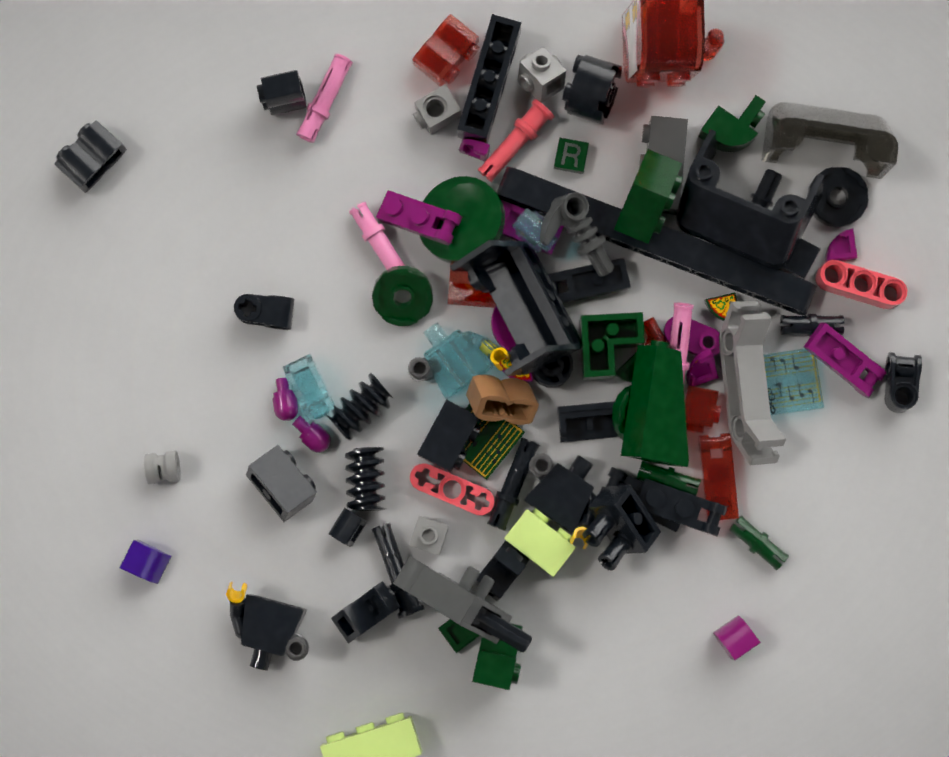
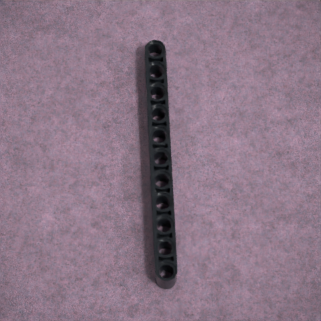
[496,167,817,316]

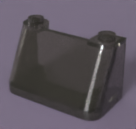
[761,102,898,179]

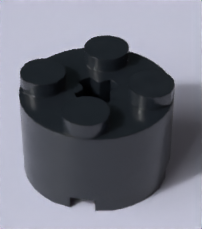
[562,55,622,125]

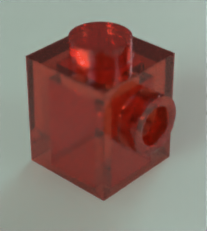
[684,385,721,434]

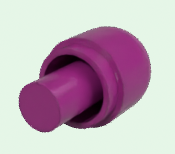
[272,378,299,421]
[292,416,331,453]

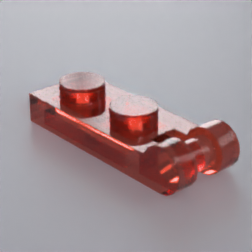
[698,433,739,520]

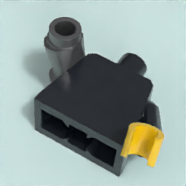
[524,453,596,549]
[226,582,309,671]

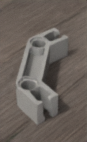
[719,300,786,465]

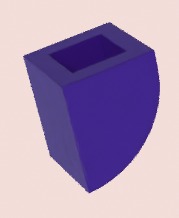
[119,540,172,584]

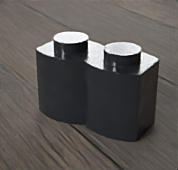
[257,70,307,115]
[55,120,127,193]

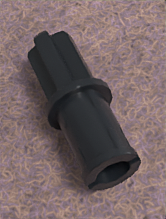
[750,169,782,209]

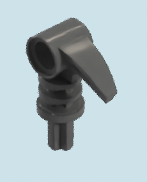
[540,192,614,277]

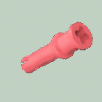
[477,99,555,183]

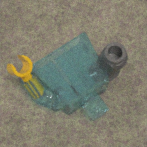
[408,323,510,400]

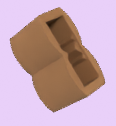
[466,375,539,425]

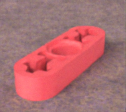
[410,463,495,516]

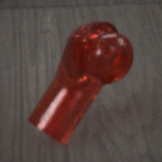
[684,28,725,61]

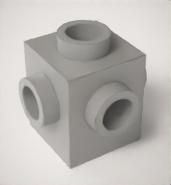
[518,47,566,103]

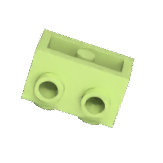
[504,508,576,577]

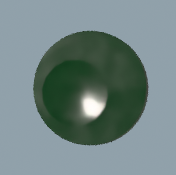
[419,176,505,264]

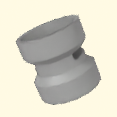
[144,450,181,484]

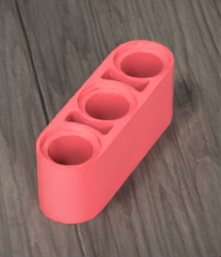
[815,260,908,309]

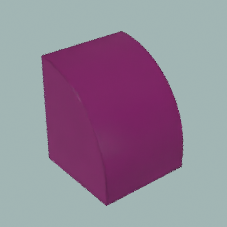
[713,615,761,660]

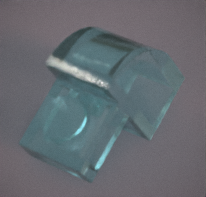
[283,354,335,422]

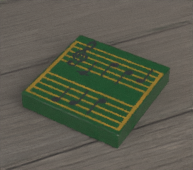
[463,403,525,480]

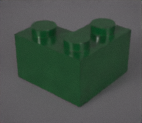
[614,149,683,244]
[579,312,645,381]
[472,622,523,690]

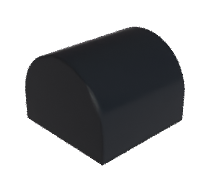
[328,507,367,547]

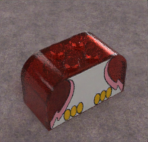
[622,0,705,88]

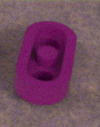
[663,317,720,357]

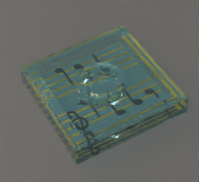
[763,348,824,416]

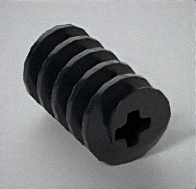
[326,373,393,440]
[345,447,386,511]

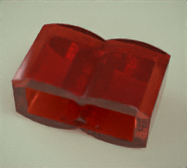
[412,14,480,87]

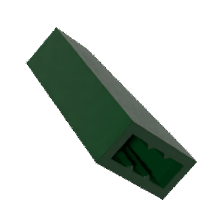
[620,340,689,467]

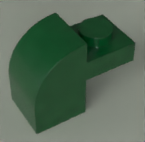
[698,95,766,152]

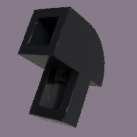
[474,541,530,601]
[331,581,400,644]

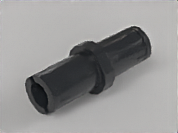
[780,314,844,336]

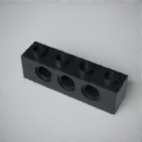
[457,14,522,144]

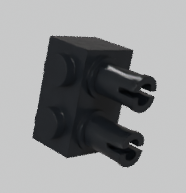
[582,485,661,571]

